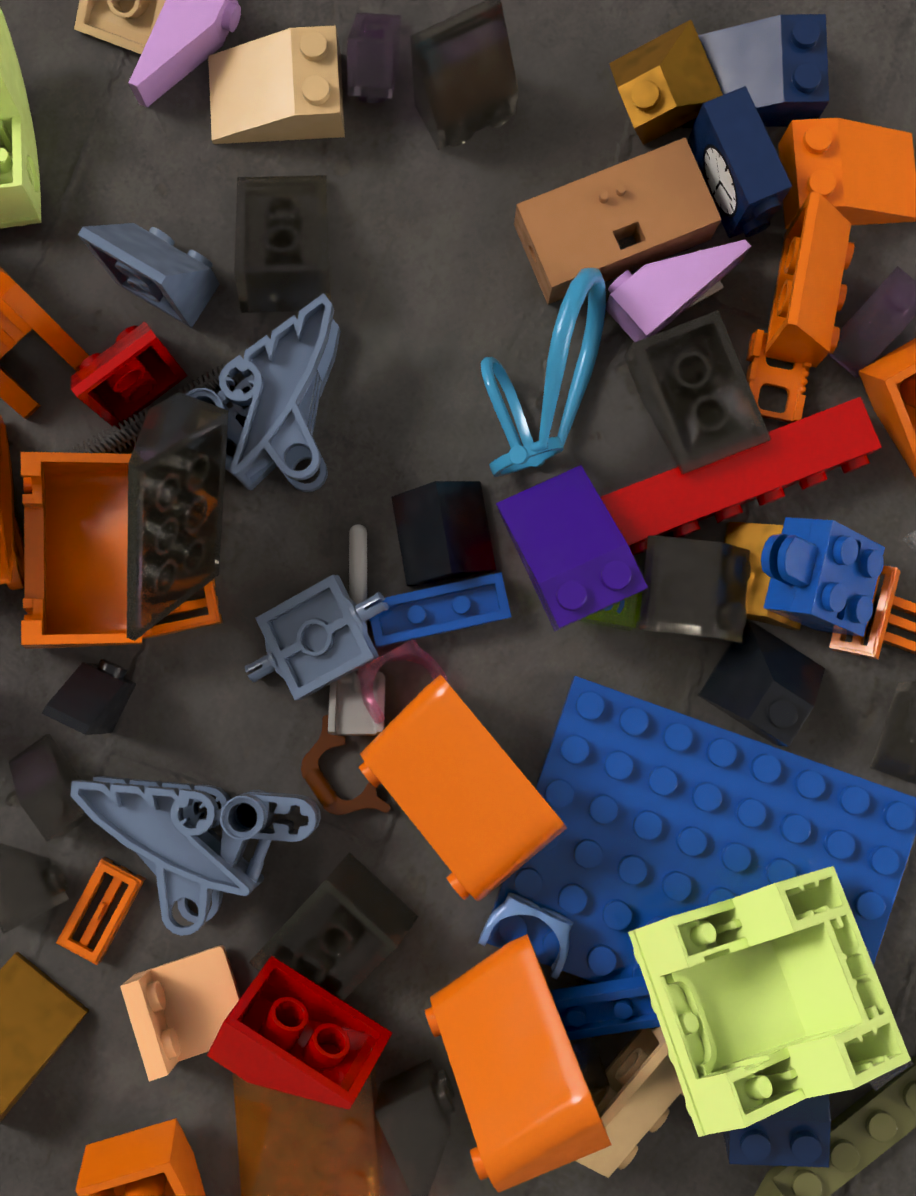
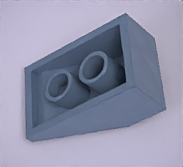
[78,223,220,329]

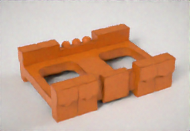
[736,329,812,424]

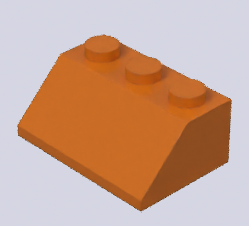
[764,191,854,368]

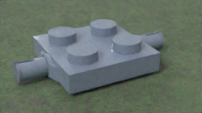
[245,574,389,700]

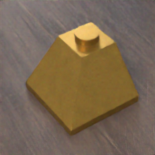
[609,20,723,145]

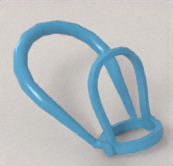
[480,268,606,477]

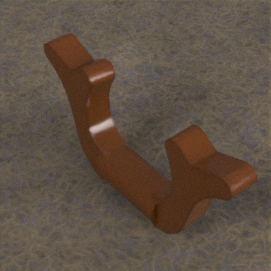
[301,715,390,815]

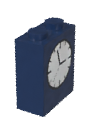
[688,86,792,239]

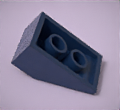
[683,14,829,128]
[723,1094,831,1168]

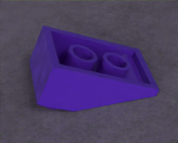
[496,465,648,632]

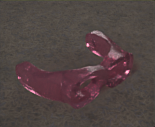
[356,639,448,724]

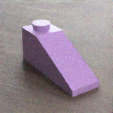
[128,0,241,107]
[606,240,751,349]

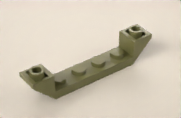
[754,1056,916,1196]

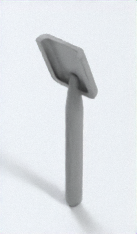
[328,524,385,736]

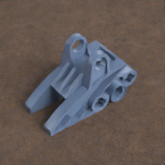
[147,293,341,492]
[70,776,321,936]

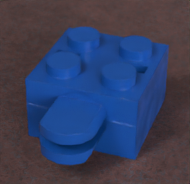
[761,517,885,637]

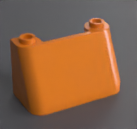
[21,452,152,649]
[358,675,567,902]
[425,934,612,1193]

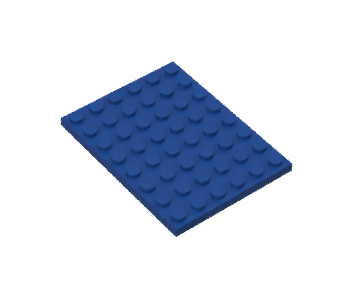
[487,676,916,983]

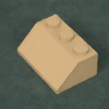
[576,1027,684,1178]

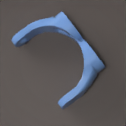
[478,893,573,979]

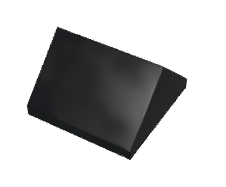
[391,481,496,586]

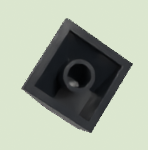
[698,618,825,747]

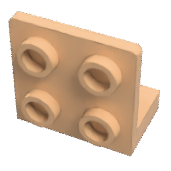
[120,945,241,1082]

